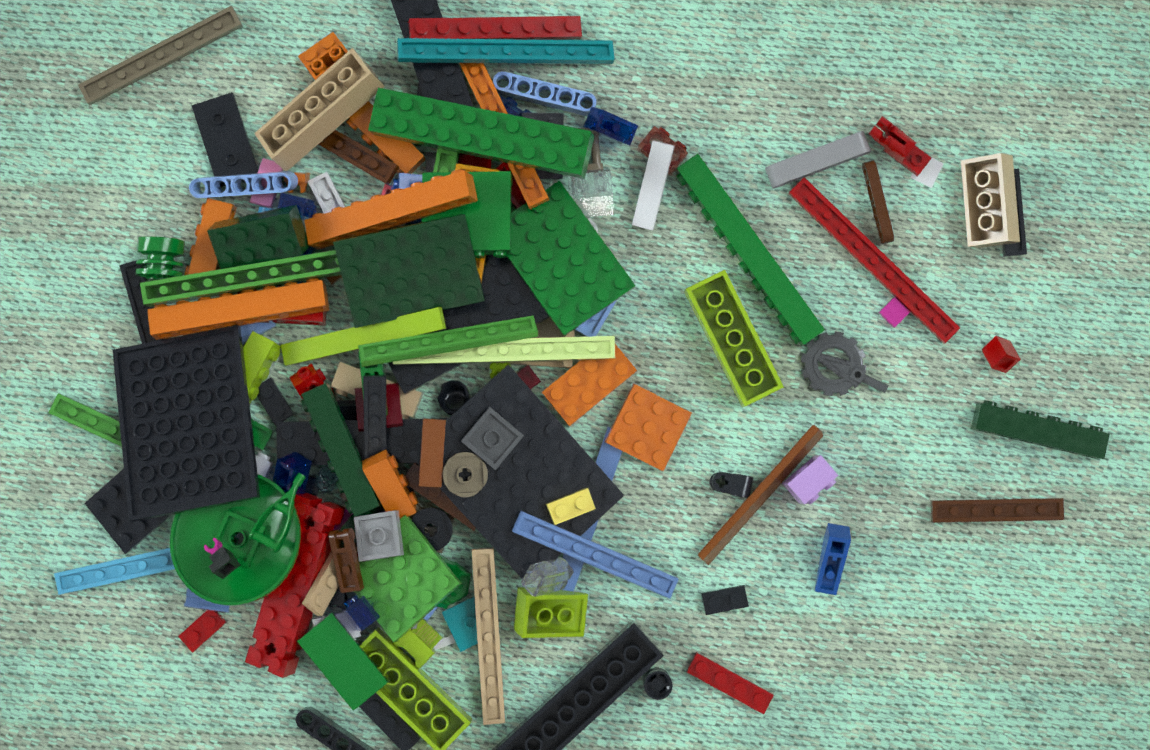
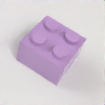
[782,455,839,505]

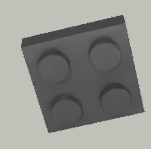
[461,407,524,470]

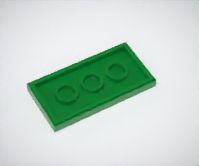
[297,612,389,711]

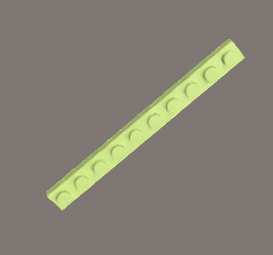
[393,336,615,365]

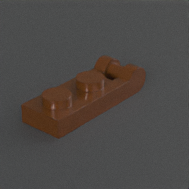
[329,528,364,593]

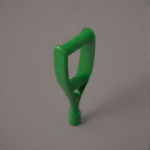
[249,473,306,553]

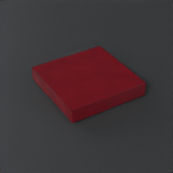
[355,383,403,432]

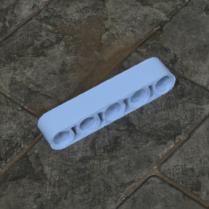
[493,71,596,116]
[189,171,298,198]

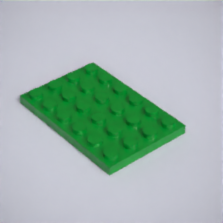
[507,180,636,336]

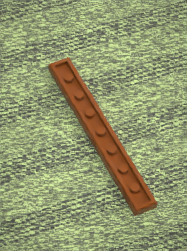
[698,425,824,565]

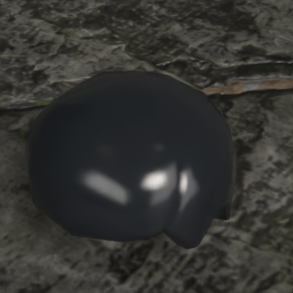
[437,380,471,415]

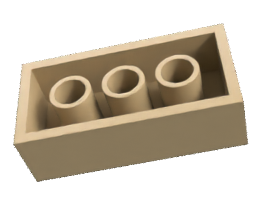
[961,153,1020,248]

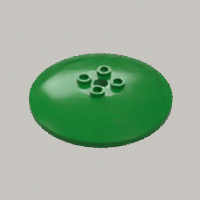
[170,474,301,606]

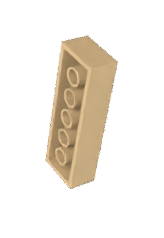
[254,48,385,171]

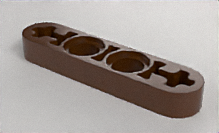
[862,160,894,244]

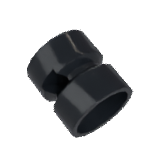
[643,667,673,700]

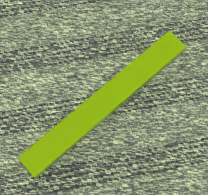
[281,307,446,366]

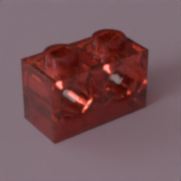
[637,126,688,176]

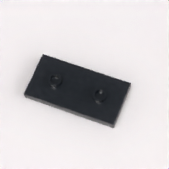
[191,92,259,187]

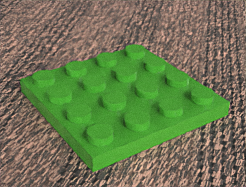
[354,515,462,642]

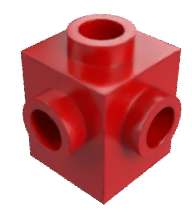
[289,363,326,399]

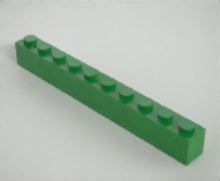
[675,153,825,346]

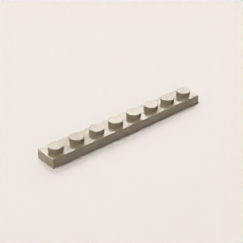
[78,5,243,105]

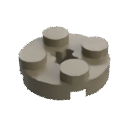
[442,452,488,497]

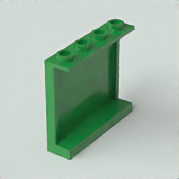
[422,171,513,258]

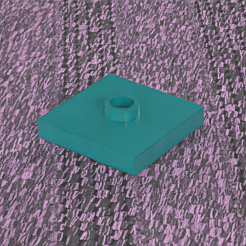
[442,596,500,652]

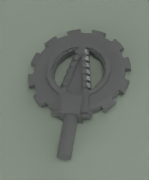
[801,331,889,396]

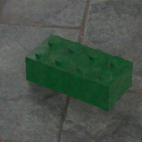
[207,205,310,269]

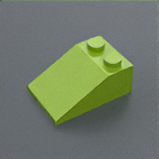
[514,587,588,638]

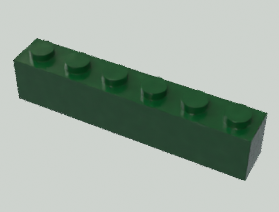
[301,383,382,517]
[971,400,1110,459]

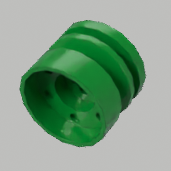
[136,236,185,280]

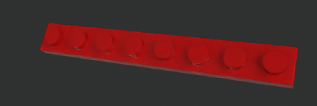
[408,16,582,40]

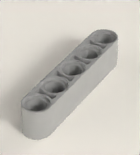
[765,131,871,189]

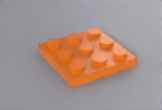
[605,384,692,471]

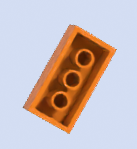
[542,344,637,427]

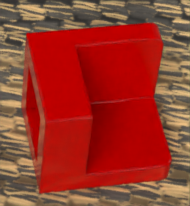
[982,336,1021,373]

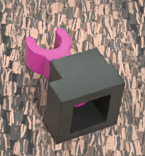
[204,538,240,579]

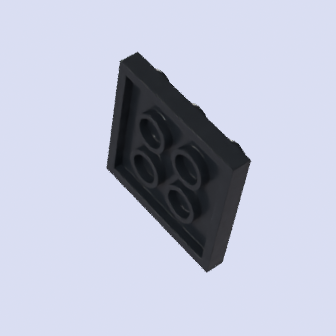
[84,468,172,554]

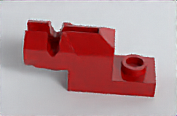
[869,116,932,177]

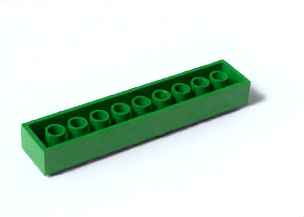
[368,87,595,179]

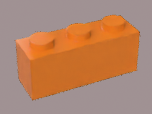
[362,450,418,519]

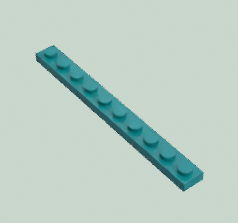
[397,38,615,64]

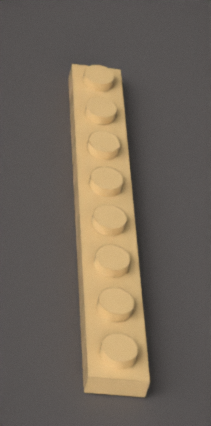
[471,547,505,725]

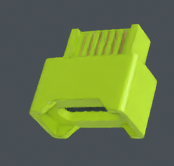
[393,619,443,669]

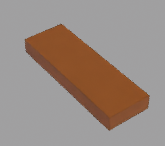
[418,419,446,487]

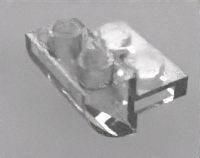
[567,169,614,217]

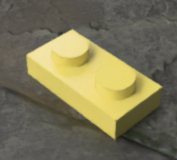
[546,488,596,525]

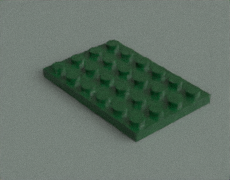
[333,213,485,328]

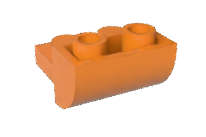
[298,32,348,80]

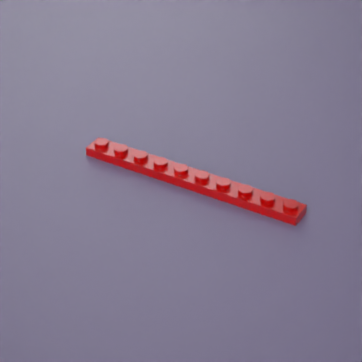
[788,177,960,344]

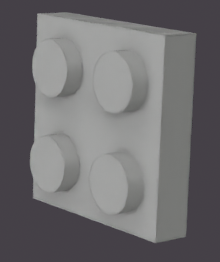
[354,510,404,562]

